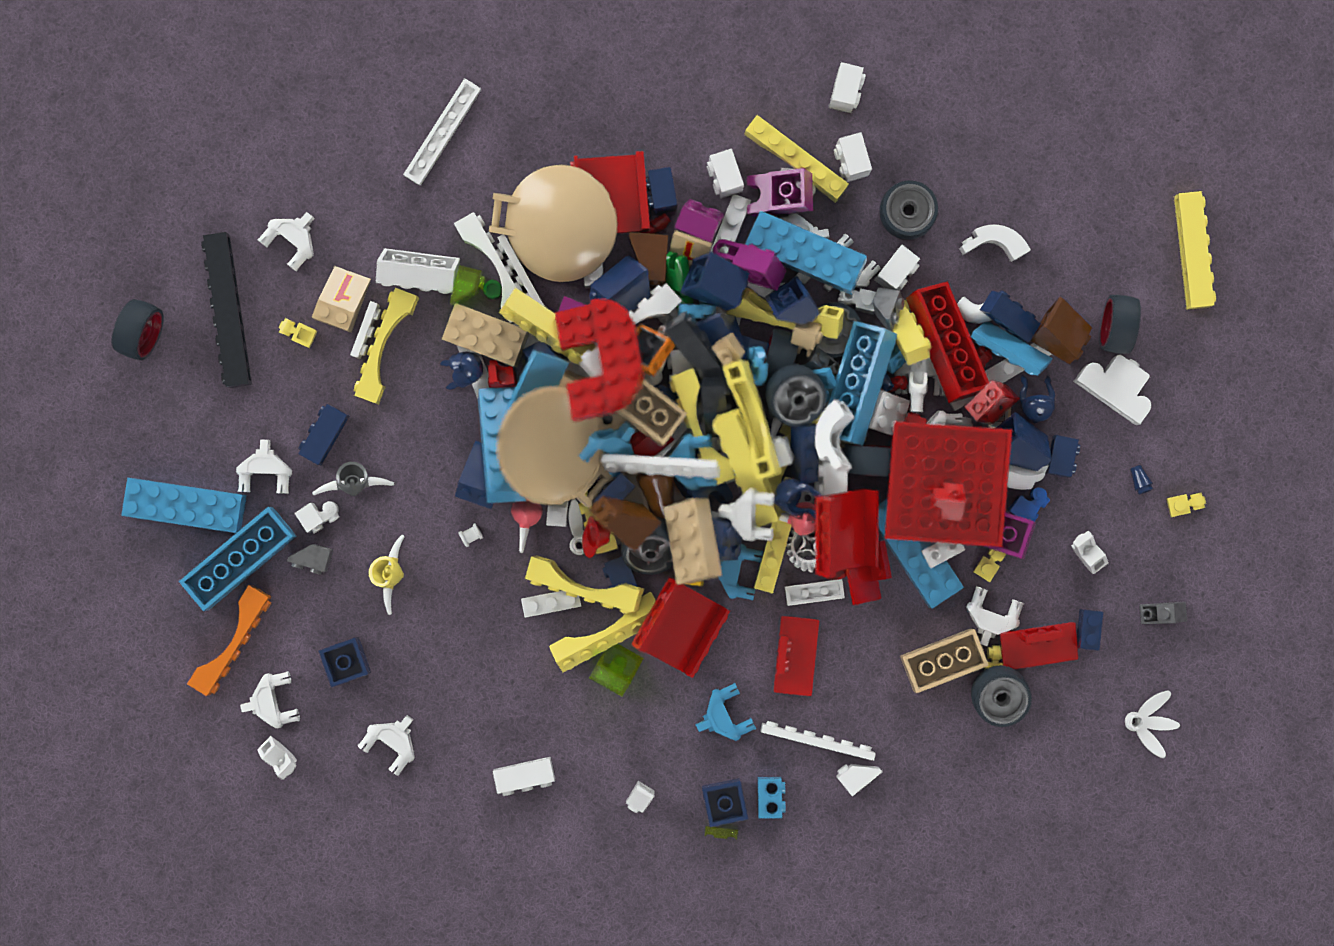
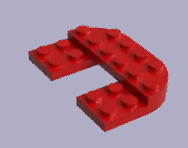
[555,299,644,422]

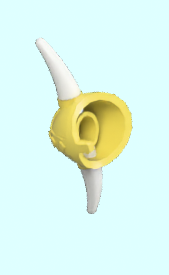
[369,535,404,615]

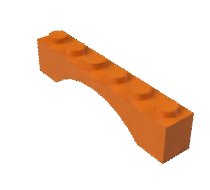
[187,585,272,696]

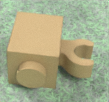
[791,321,823,357]
[712,332,745,366]

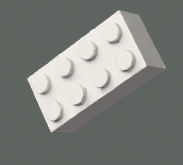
[376,248,460,294]

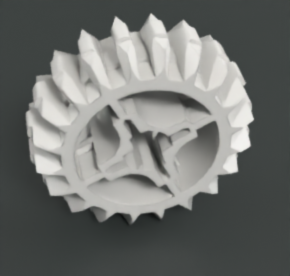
[786,530,816,573]

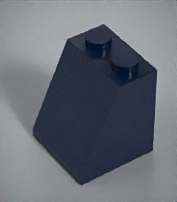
[680,252,750,311]
[589,255,650,311]
[697,312,748,361]
[996,412,1052,471]
[455,441,494,509]

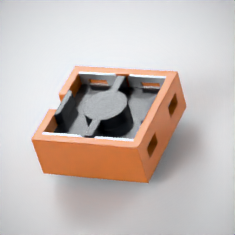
[637,323,675,377]

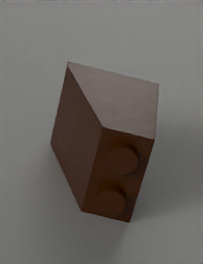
[629,232,668,289]
[1030,297,1092,365]
[589,496,661,552]

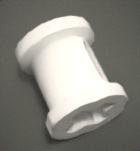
[458,523,483,547]

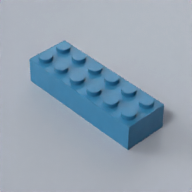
[745,210,867,295]
[827,321,897,446]
[478,387,526,503]
[121,478,247,533]
[879,498,964,609]
[179,507,297,611]

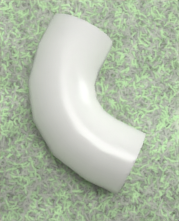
[957,297,992,324]

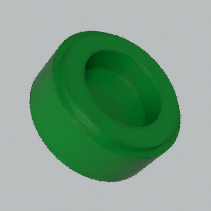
[483,280,502,299]

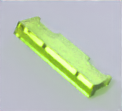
[704,826,738,840]

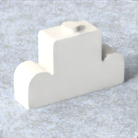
[1073,355,1151,425]

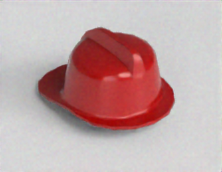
[582,516,611,558]

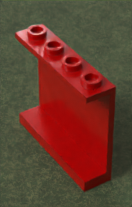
[570,151,650,233]
[816,488,879,577]
[631,577,730,678]

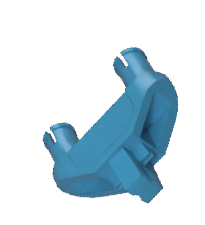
[579,421,635,478]
[669,434,717,490]
[718,544,763,601]
[696,683,756,741]

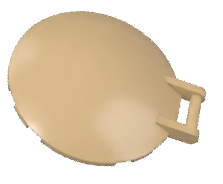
[489,165,617,282]
[497,386,613,508]

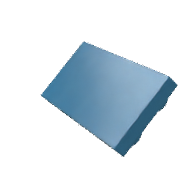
[971,322,1053,376]
[502,350,569,421]

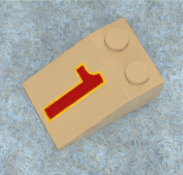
[669,231,712,268]
[312,266,371,333]

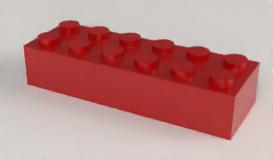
[906,281,989,404]

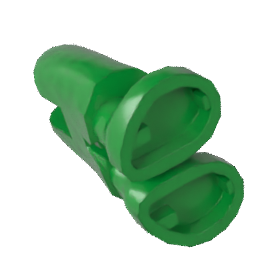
[665,251,694,308]

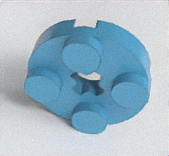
[678,304,717,318]
[746,347,767,386]

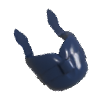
[440,352,483,390]
[1020,375,1055,423]
[774,479,822,519]

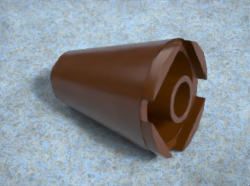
[636,473,674,519]

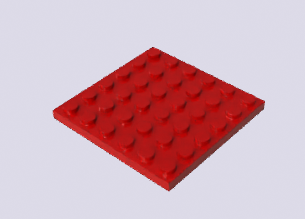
[884,421,1012,547]

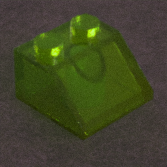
[450,265,486,307]
[589,644,644,697]

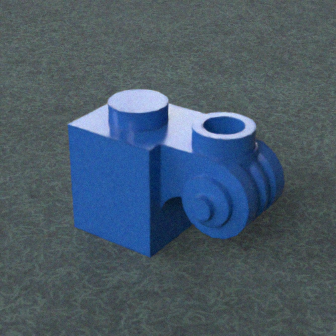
[1007,488,1050,522]

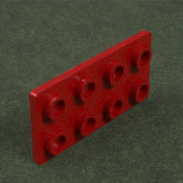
[846,540,892,605]
[773,616,819,696]
[1000,622,1078,669]

